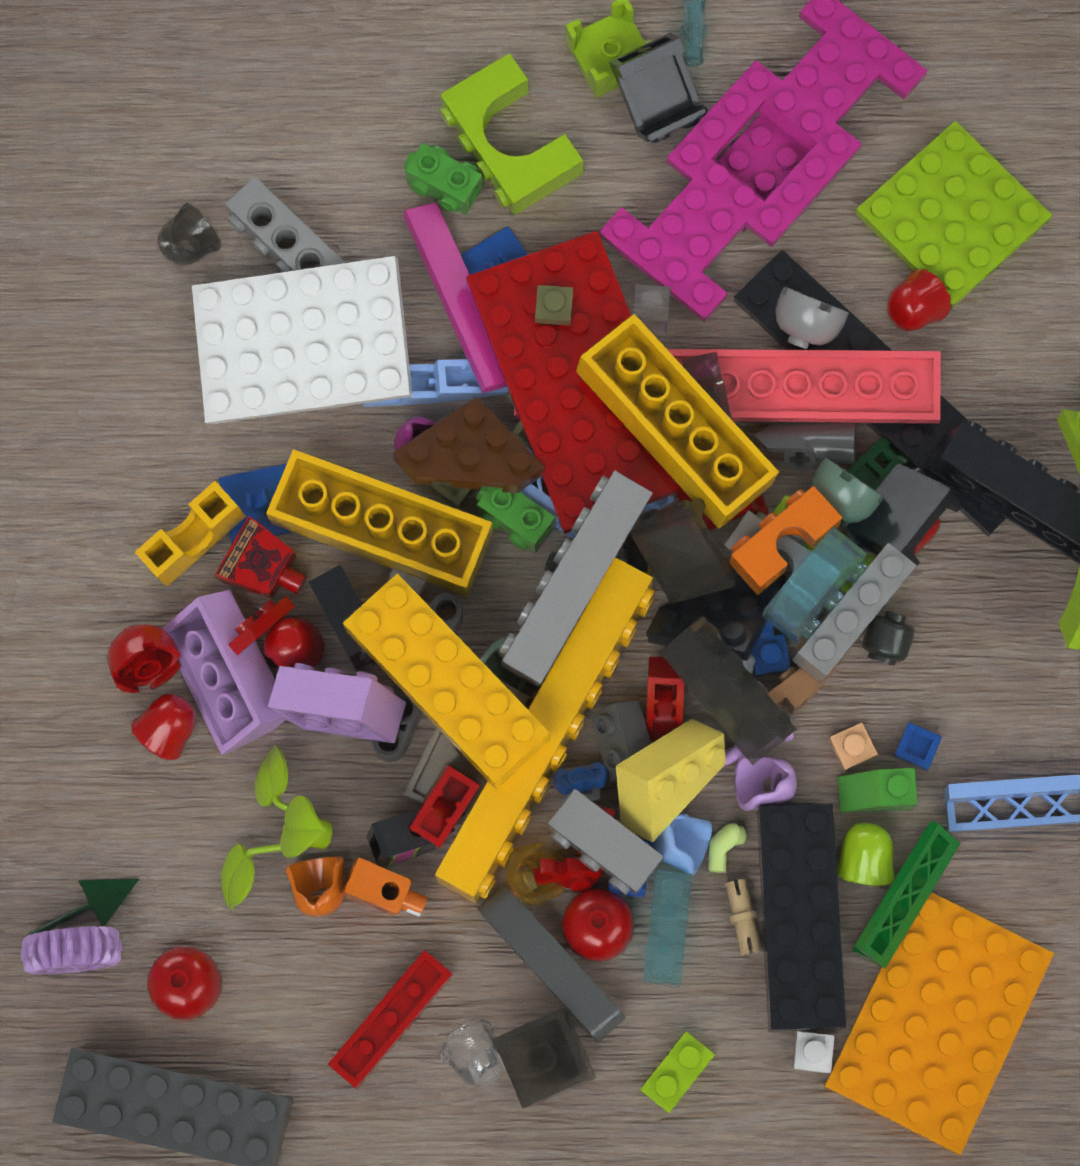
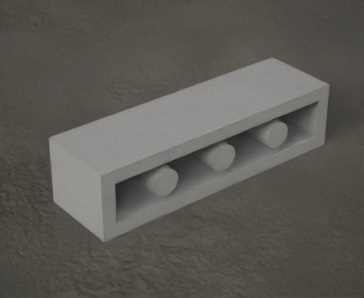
[792,543,917,683]

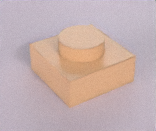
[828,722,878,772]

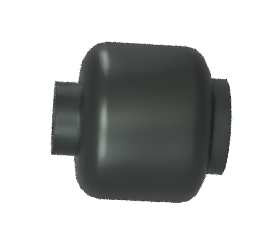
[862,610,915,666]

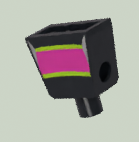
[367,809,455,868]

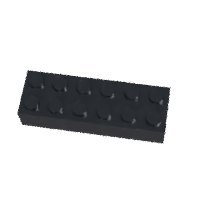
[924,421,1080,564]
[756,804,846,1032]

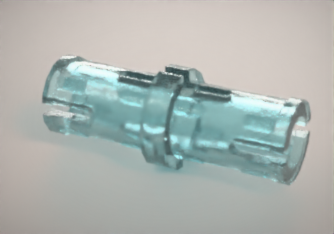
[680,0,707,67]

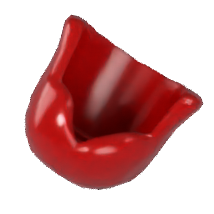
[887,269,951,332]
[264,617,325,668]
[131,694,196,761]

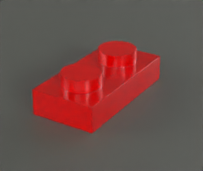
[228,596,296,656]

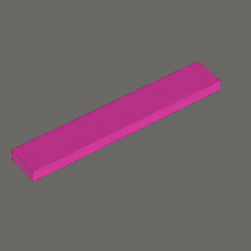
[403,202,507,393]

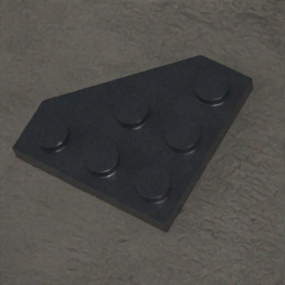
[646,573,787,661]

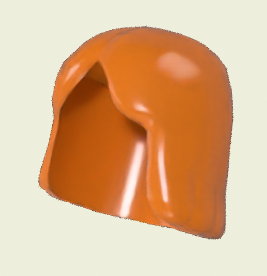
[285,856,345,917]

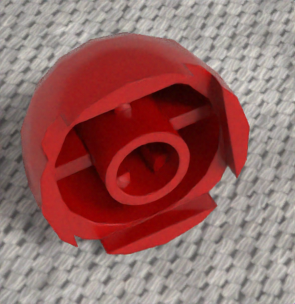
[107,624,181,693]
[561,888,635,962]
[147,946,222,1021]

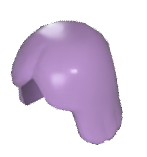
[734,752,797,811]

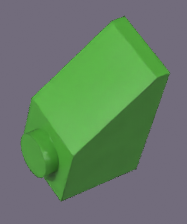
[837,768,917,813]

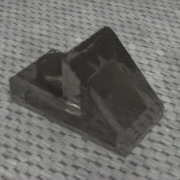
[682,352,732,420]

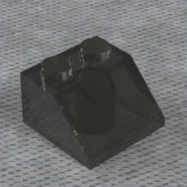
[493,1008,596,1109]

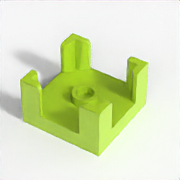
[565,0,651,98]

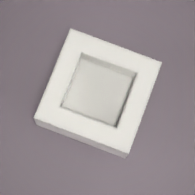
[793,1031,834,1074]

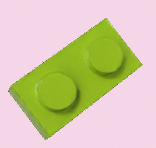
[640,1031,715,1114]

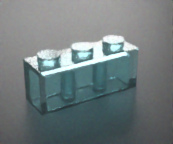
[762,527,867,643]
[642,870,692,988]

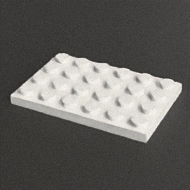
[192,256,413,425]

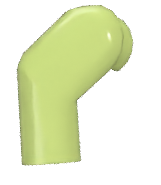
[708,823,747,873]

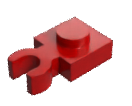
[533,857,603,892]

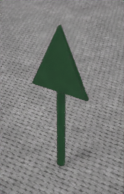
[28,879,139,935]

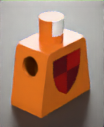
[342,857,428,917]

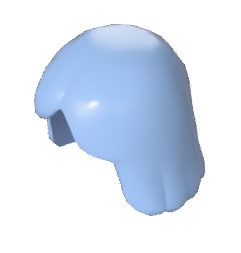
[650,813,712,876]

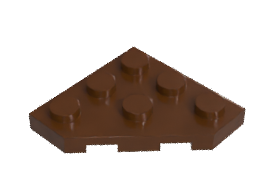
[393,397,545,493]

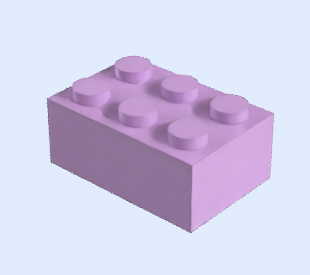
[268,663,406,743]

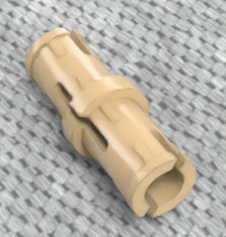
[724,879,764,956]

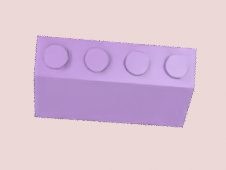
[162,590,286,755]

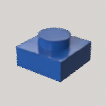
[894,722,942,772]

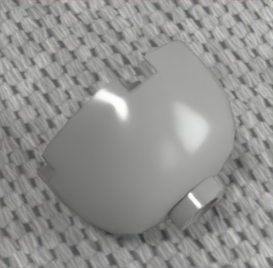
[775,286,849,349]

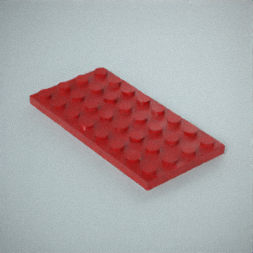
[466,230,684,534]

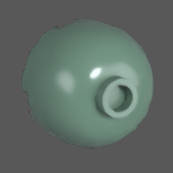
[811,457,884,523]

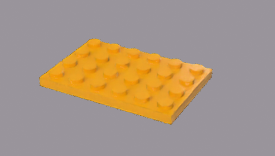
[824,892,1054,1155]

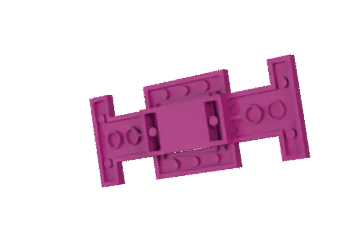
[599,0,928,323]

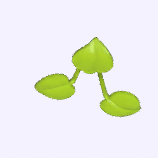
[221,745,332,910]

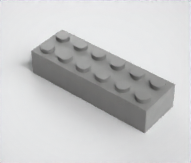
[498,470,652,688]

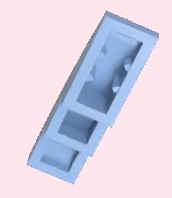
[363,359,508,407]

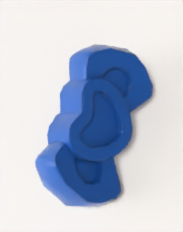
[553,762,609,795]

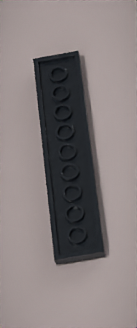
[733,250,1006,537]

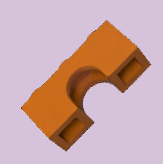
[729,486,843,595]

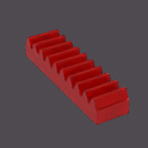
[328,950,453,1089]

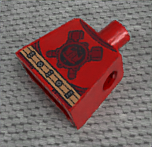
[215,516,307,599]

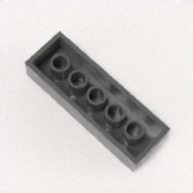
[52,1048,293,1166]

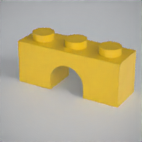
[135,481,246,587]

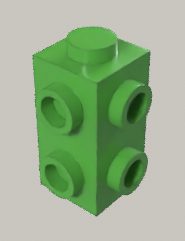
[404,143,483,215]
[476,486,556,553]

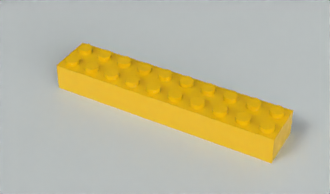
[435,557,655,904]

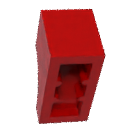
[646,657,685,741]
[408,764,480,848]

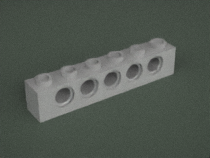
[225,176,345,273]

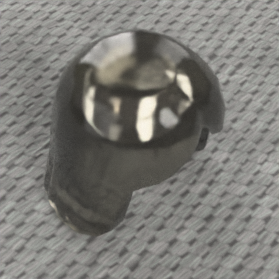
[157,203,221,266]

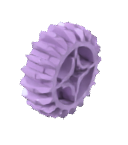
[21,926,122,975]

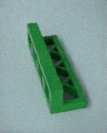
[852,821,960,968]

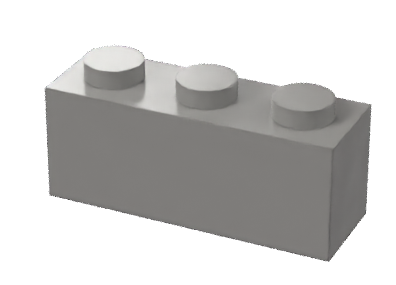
[548,789,664,895]

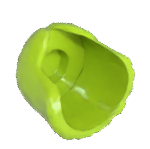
[836,823,895,886]

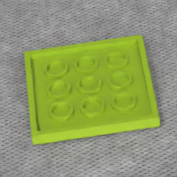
[855,120,1053,309]

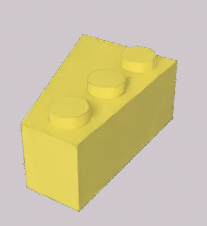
[616,719,726,843]

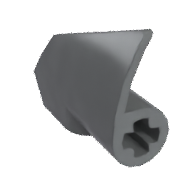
[754,422,856,471]

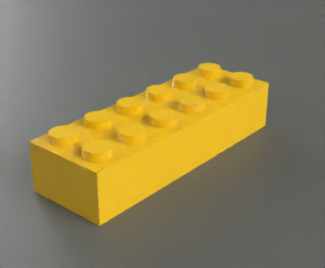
[576,314,779,529]
[266,449,494,597]
[343,573,550,790]

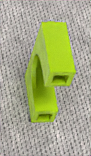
[439,53,584,216]

